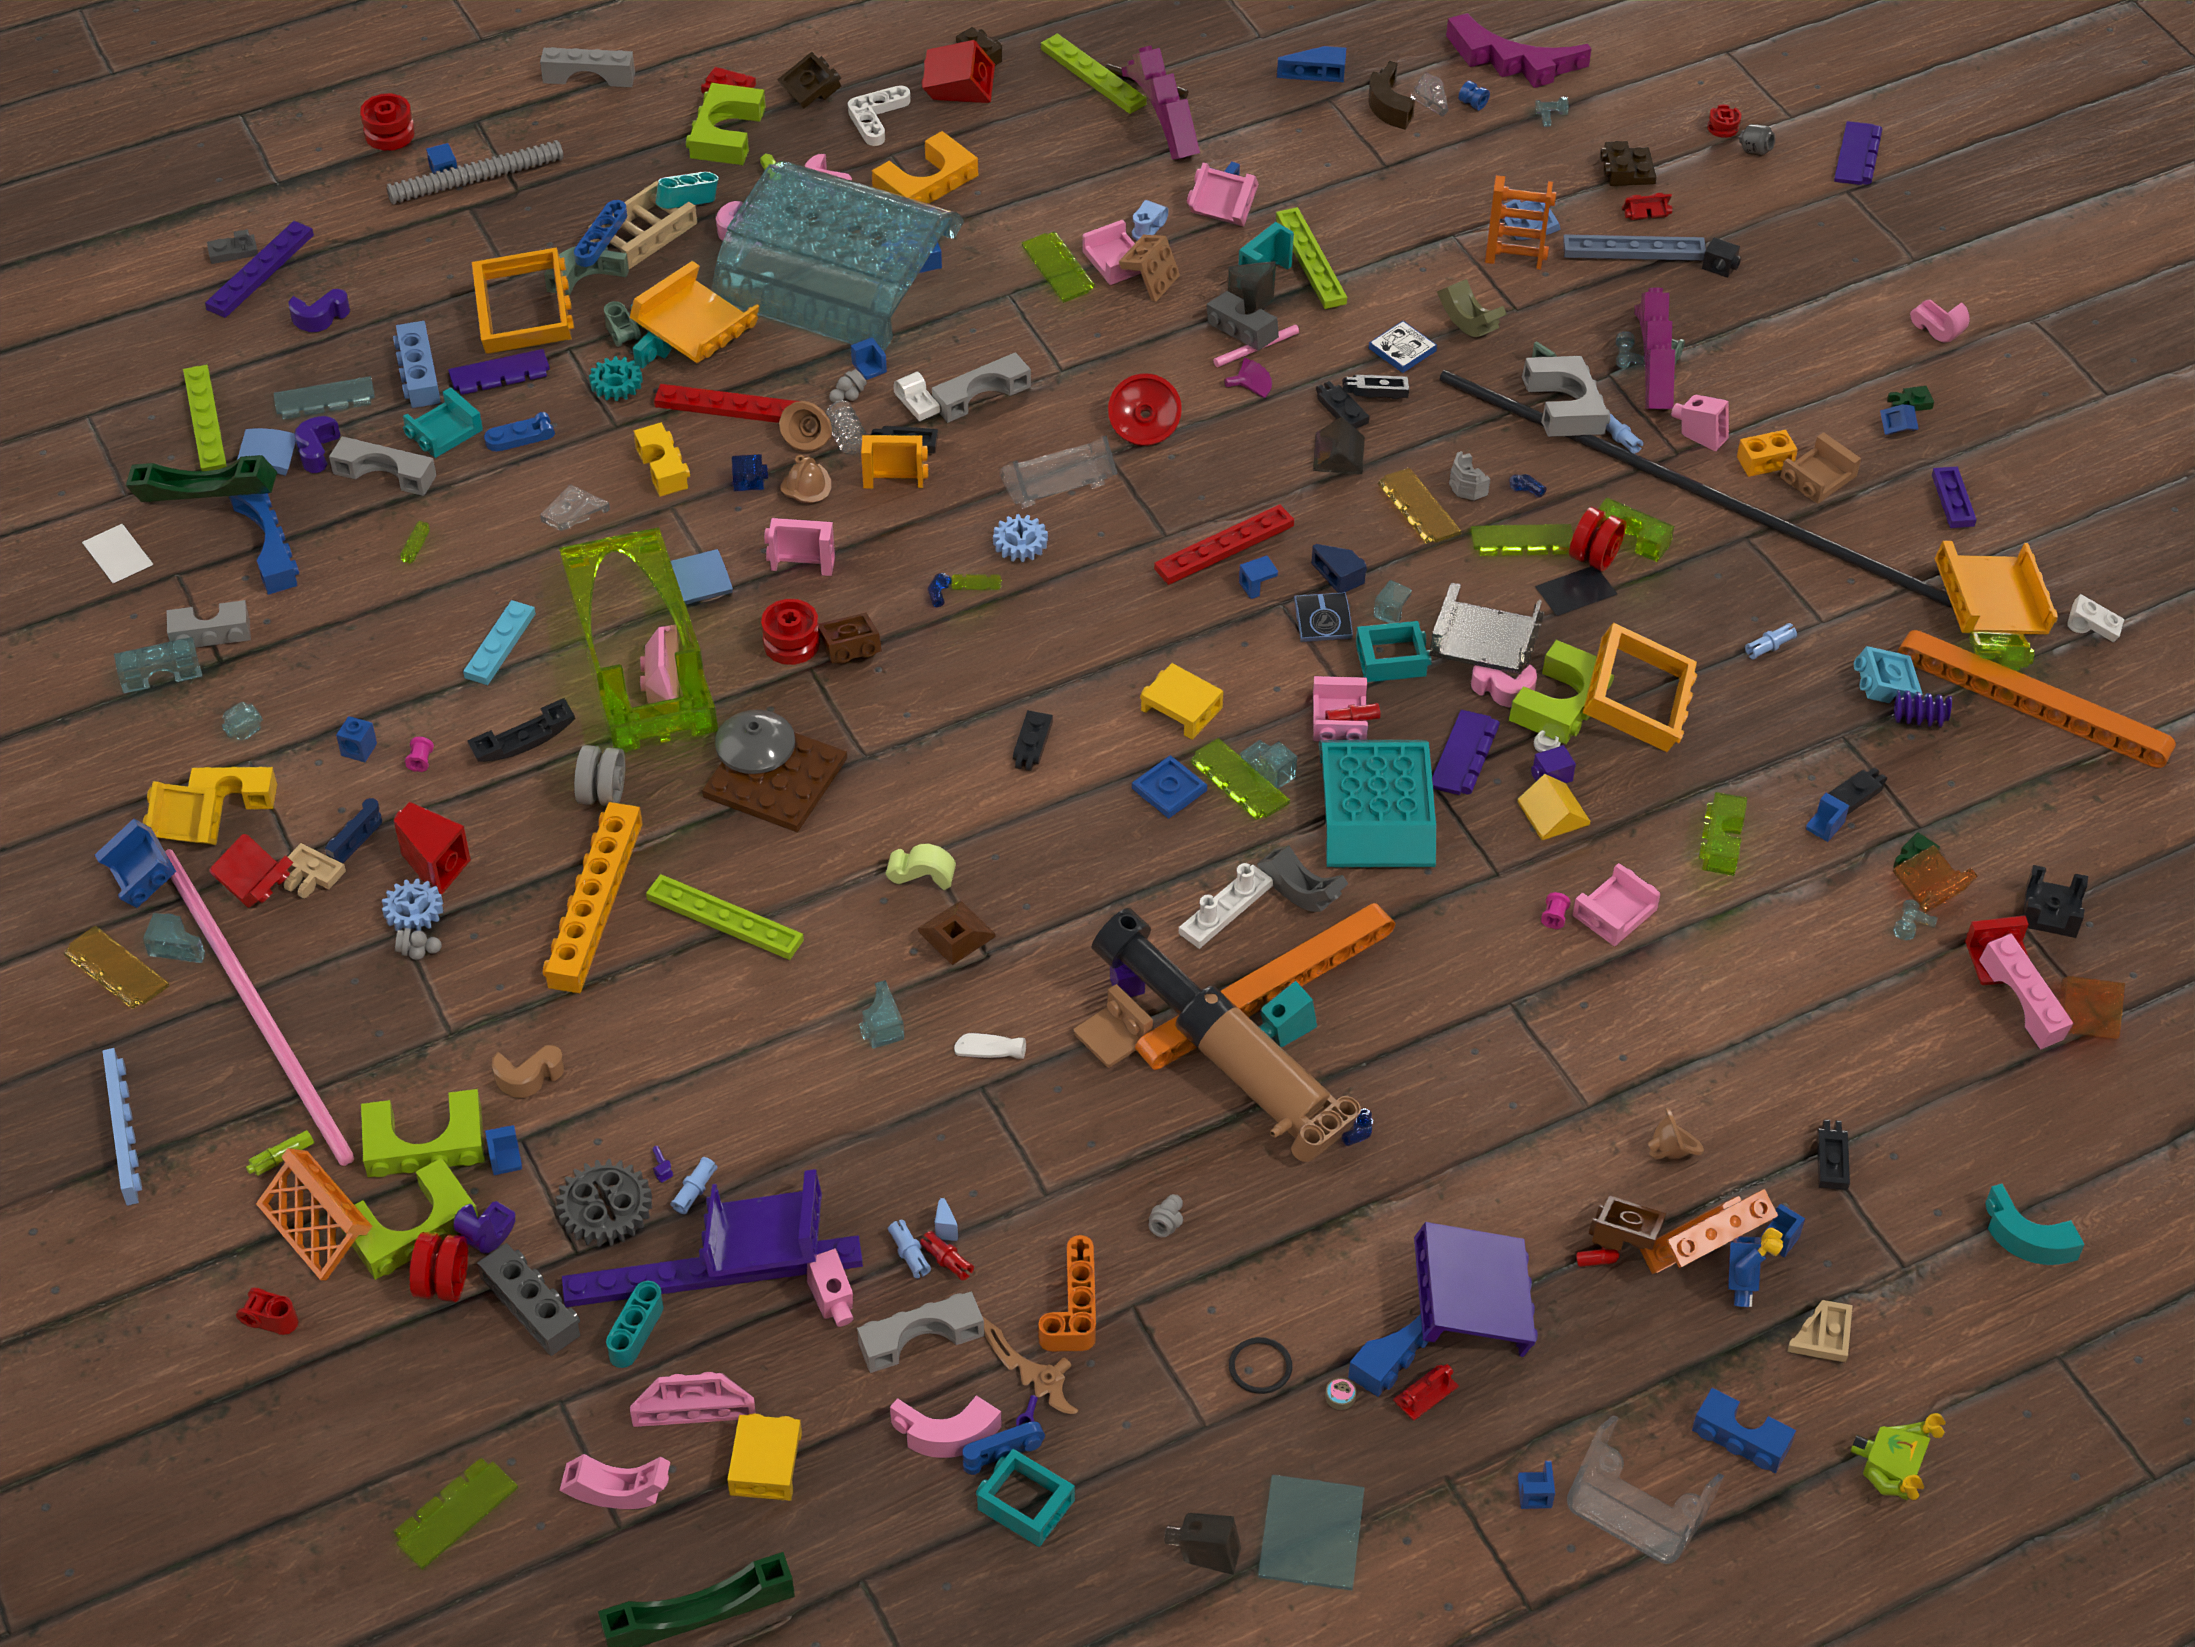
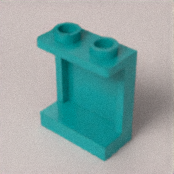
[1237,222,1294,296]
[403,387,483,458]

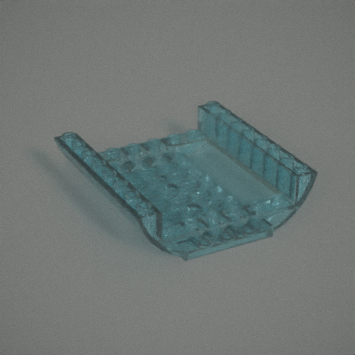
[712,160,964,351]

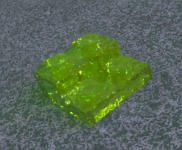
[1969,631,2034,670]

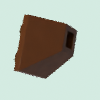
[918,900,996,965]

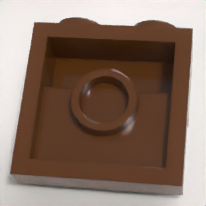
[818,612,882,663]
[1589,1196,1666,1251]

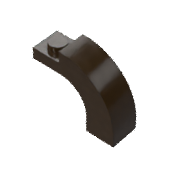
[1368,61,1415,130]

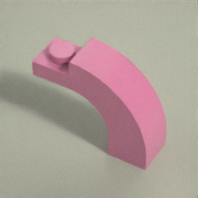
[890,1395,1001,1458]
[559,1454,670,1509]

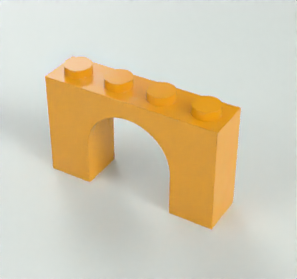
[872,131,978,216]

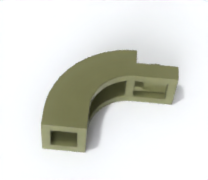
[1437,279,1507,337]

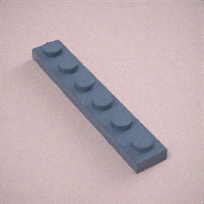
[1563,235,1706,260]

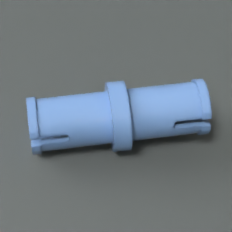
[1606,414,1643,454]
[1745,623,1797,659]
[670,1157,718,1214]
[888,1220,931,1278]

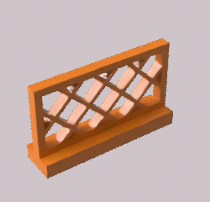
[256,1148,373,1281]

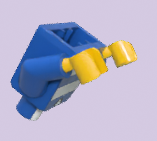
[1729,1228,1783,1307]

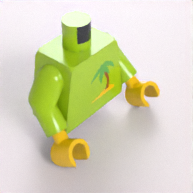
[1850,1413,1946,1501]

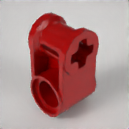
[236,1287,299,1335]

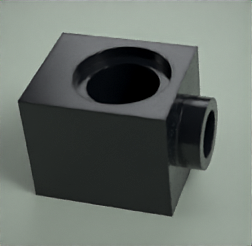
[1702,237,1741,278]

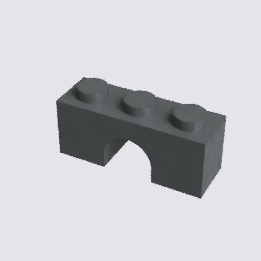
[1207,291,1279,351]

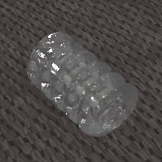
[825,400,867,454]

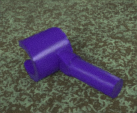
[652,1146,673,1183]
[1016,1395,1038,1426]

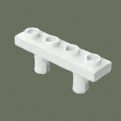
[1179,863,1273,949]

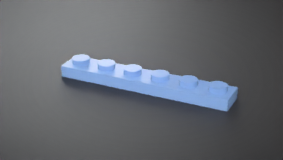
[103,1048,142,1205]

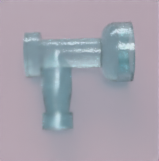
[1535,96,1568,127]
[1615,332,1645,368]
[1893,899,1938,940]

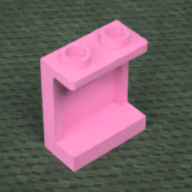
[1187,163,1259,227]
[1083,220,1141,285]
[764,518,835,576]
[1313,676,1368,741]
[1572,863,1660,947]

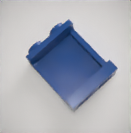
[95,819,176,908]

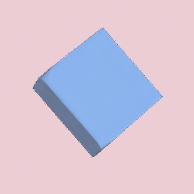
[935,1198,958,1241]

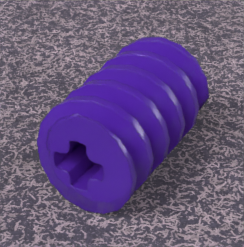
[1894,690,1952,728]

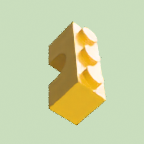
[633,422,690,497]
[188,767,277,809]

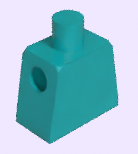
[1259,981,1317,1047]

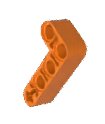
[1038,1235,1096,1352]

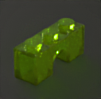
[1598,497,1675,562]
[1698,792,1748,876]

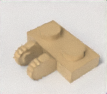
[284,843,346,898]

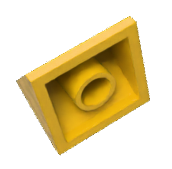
[1518,774,1591,840]

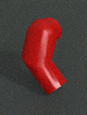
[1577,1247,1620,1267]

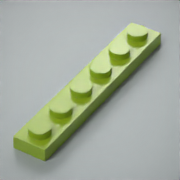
[1041,33,1147,114]
[1276,207,1347,309]
[183,365,227,471]
[646,874,804,960]

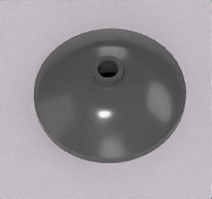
[715,710,795,774]

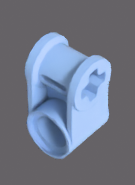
[1132,200,1169,241]

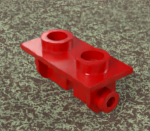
[1622,193,1672,220]
[1393,1364,1459,1421]

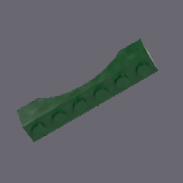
[125,455,277,502]
[598,1552,795,1647]

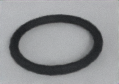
[1229,1337,1293,1394]

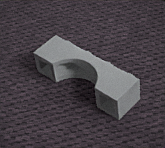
[540,47,635,87]
[932,352,1031,423]
[329,436,436,496]
[857,1291,984,1373]

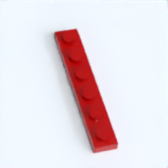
[654,384,800,423]
[1154,504,1294,585]

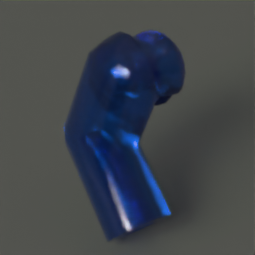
[1509,474,1547,497]
[927,572,952,607]
[1342,1108,1373,1146]

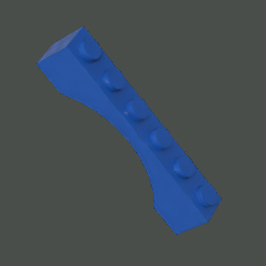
[228,493,299,595]
[1348,1314,1429,1397]

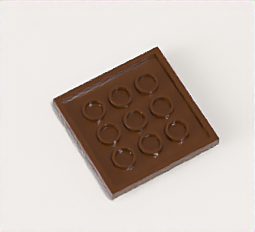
[702,732,847,833]

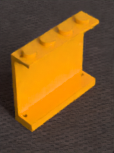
[629,261,760,363]
[1934,541,2057,634]

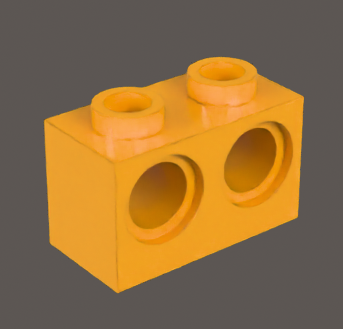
[1737,430,1798,477]

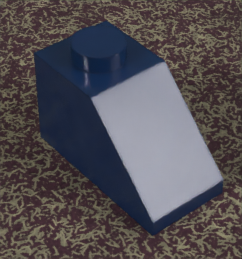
[1311,544,1367,593]

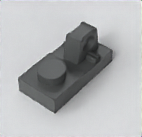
[207,229,258,264]

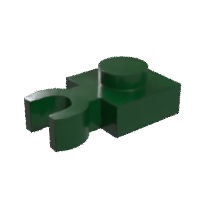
[1887,386,1934,411]
[1893,832,1940,877]

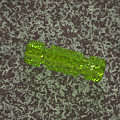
[400,521,430,563]
[951,574,1001,590]

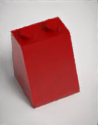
[922,40,995,103]
[394,802,471,895]

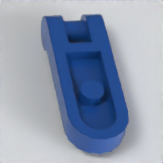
[484,412,555,452]
[963,1422,1045,1475]

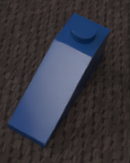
[1277,46,1346,83]

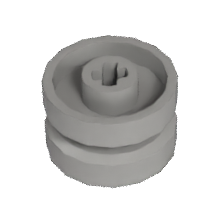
[574,745,625,806]

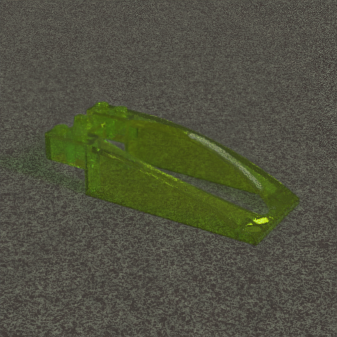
[559,527,718,752]

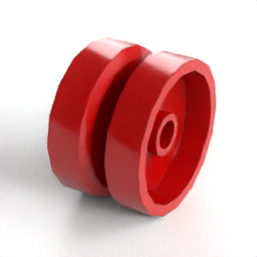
[360,93,415,151]
[1569,506,1627,571]
[761,599,820,665]
[409,1232,468,1302]

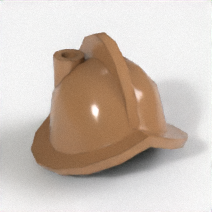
[779,401,832,452]
[780,455,832,503]
[1648,1107,1704,1160]

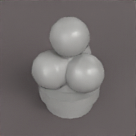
[829,369,867,404]
[395,928,442,960]
[1149,1194,1183,1237]

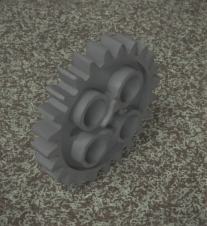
[556,1159,653,1247]

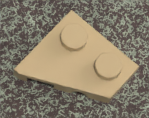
[1787,1300,1853,1363]

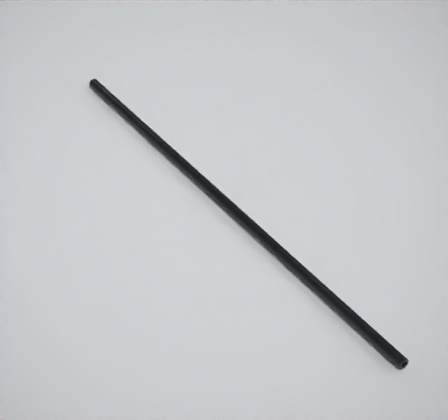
[1440,370,1952,608]

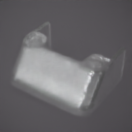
[999,435,1118,508]
[1567,1415,1724,1564]

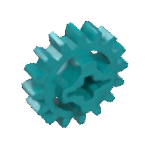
[589,356,643,401]

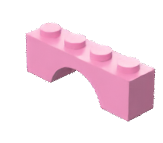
[1979,933,2073,1050]

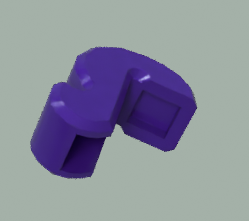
[288,289,350,332]
[295,416,341,473]
[454,1201,515,1254]

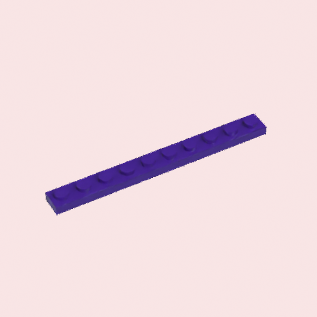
[562,1235,863,1307]

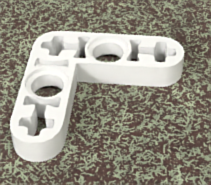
[848,86,910,146]

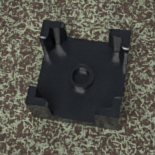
[2022,865,2088,938]

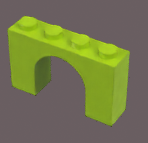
[686,83,766,165]
[1509,640,1614,744]
[361,1089,485,1177]
[341,1158,479,1280]

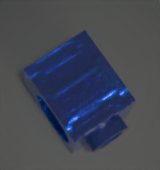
[732,454,768,491]

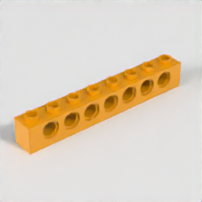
[543,802,642,994]

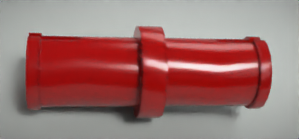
[1325,703,1381,721]
[920,1231,974,1281]

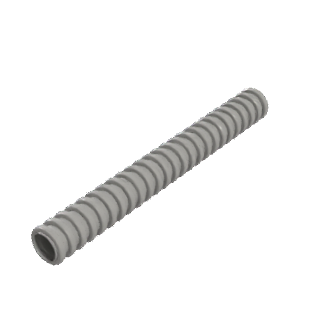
[386,140,563,204]

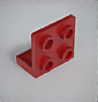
[1965,916,2029,985]

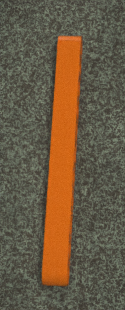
[1897,630,2176,768]
[1135,903,1395,1070]

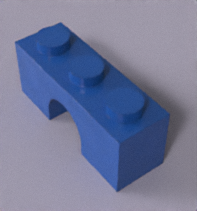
[1692,1388,1796,1473]

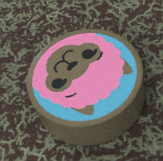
[1325,1378,1356,1410]

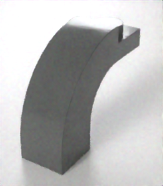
[1257,845,1348,912]

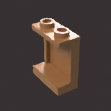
[1780,432,1861,504]

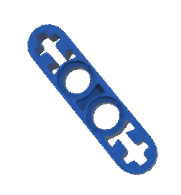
[574,200,628,267]

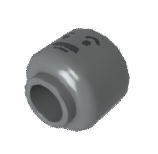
[1739,124,1775,155]

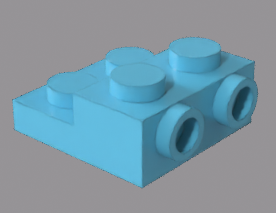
[1854,646,1923,703]

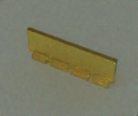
[1378,468,1461,543]
[64,926,169,1008]

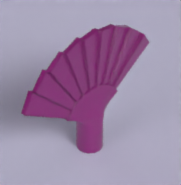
[1224,357,1272,399]

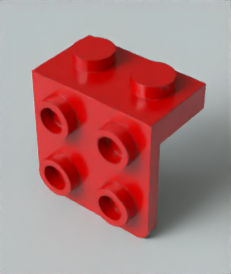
[210,834,294,908]

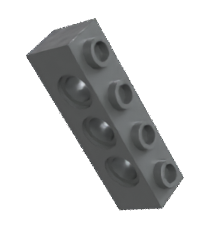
[477,1243,580,1356]

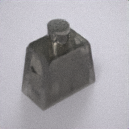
[1164,1513,1241,1575]

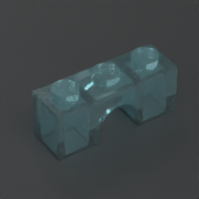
[114,637,202,693]

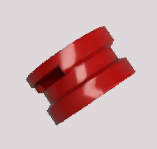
[1707,104,1742,138]

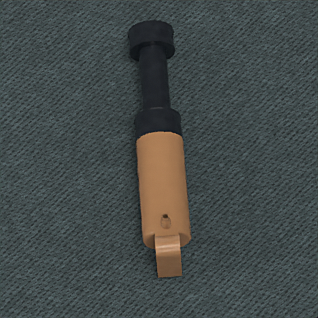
[1091,908,1361,1162]

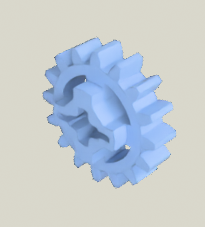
[993,514,1048,562]
[382,879,443,931]

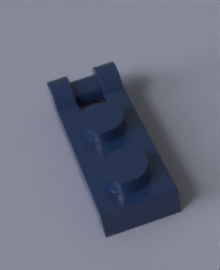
[325,798,382,864]

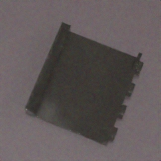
[1429,583,1545,675]

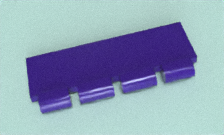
[1834,121,1883,185]
[448,349,550,395]
[1432,710,1500,795]

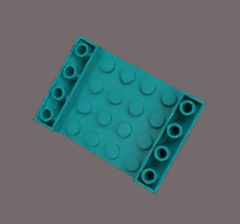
[1319,740,1436,867]

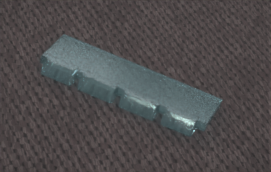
[274,376,375,420]

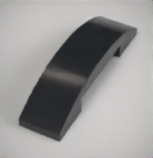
[467,698,576,762]

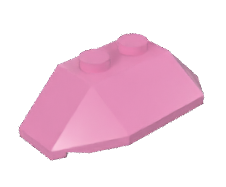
[640,625,679,720]
[630,1372,756,1427]

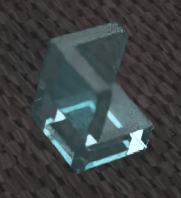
[1374,580,1412,624]

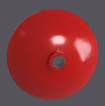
[1108,373,1182,446]

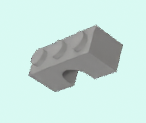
[167,600,251,650]

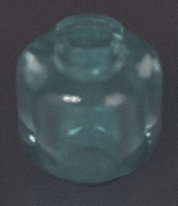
[221,702,263,741]

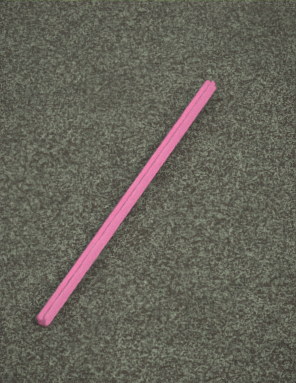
[165,849,354,1166]

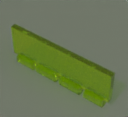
[1022,232,1095,303]
[1471,524,1573,556]
[1190,738,1290,820]
[394,1458,518,1570]

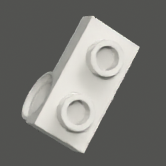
[894,372,940,421]
[2068,594,2124,642]

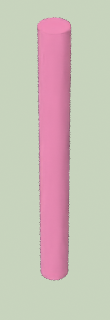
[1213,325,1299,368]

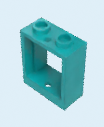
[1356,621,1432,682]
[976,1449,1075,1547]

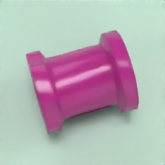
[405,737,434,772]
[1541,892,1571,929]

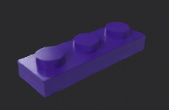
[1932,466,1977,528]

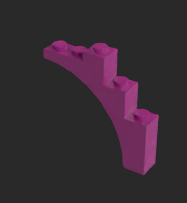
[1446,13,1592,88]
[1121,45,1200,160]
[1634,288,1675,409]

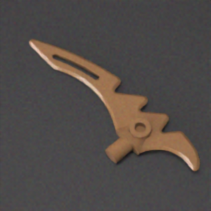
[982,1316,1078,1414]

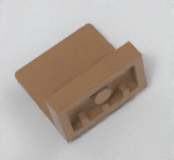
[1119,234,1180,302]
[1074,984,1153,1068]

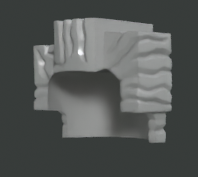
[1449,451,1490,500]

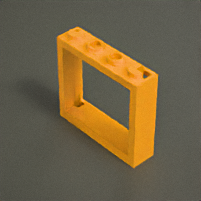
[472,247,574,354]
[1582,622,1697,752]

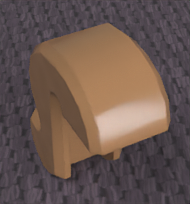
[492,1045,565,1098]

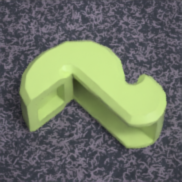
[886,844,956,890]

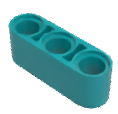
[655,172,718,209]
[606,1281,664,1368]

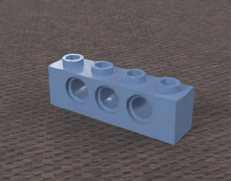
[393,321,441,408]

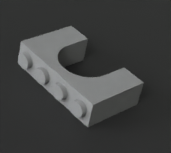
[1522,356,1610,437]

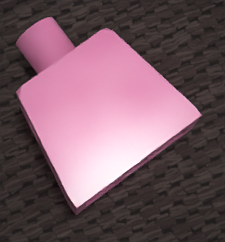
[1671,395,1729,451]
[807,1248,854,1327]

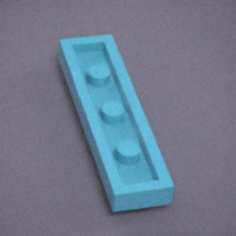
[463,600,536,685]

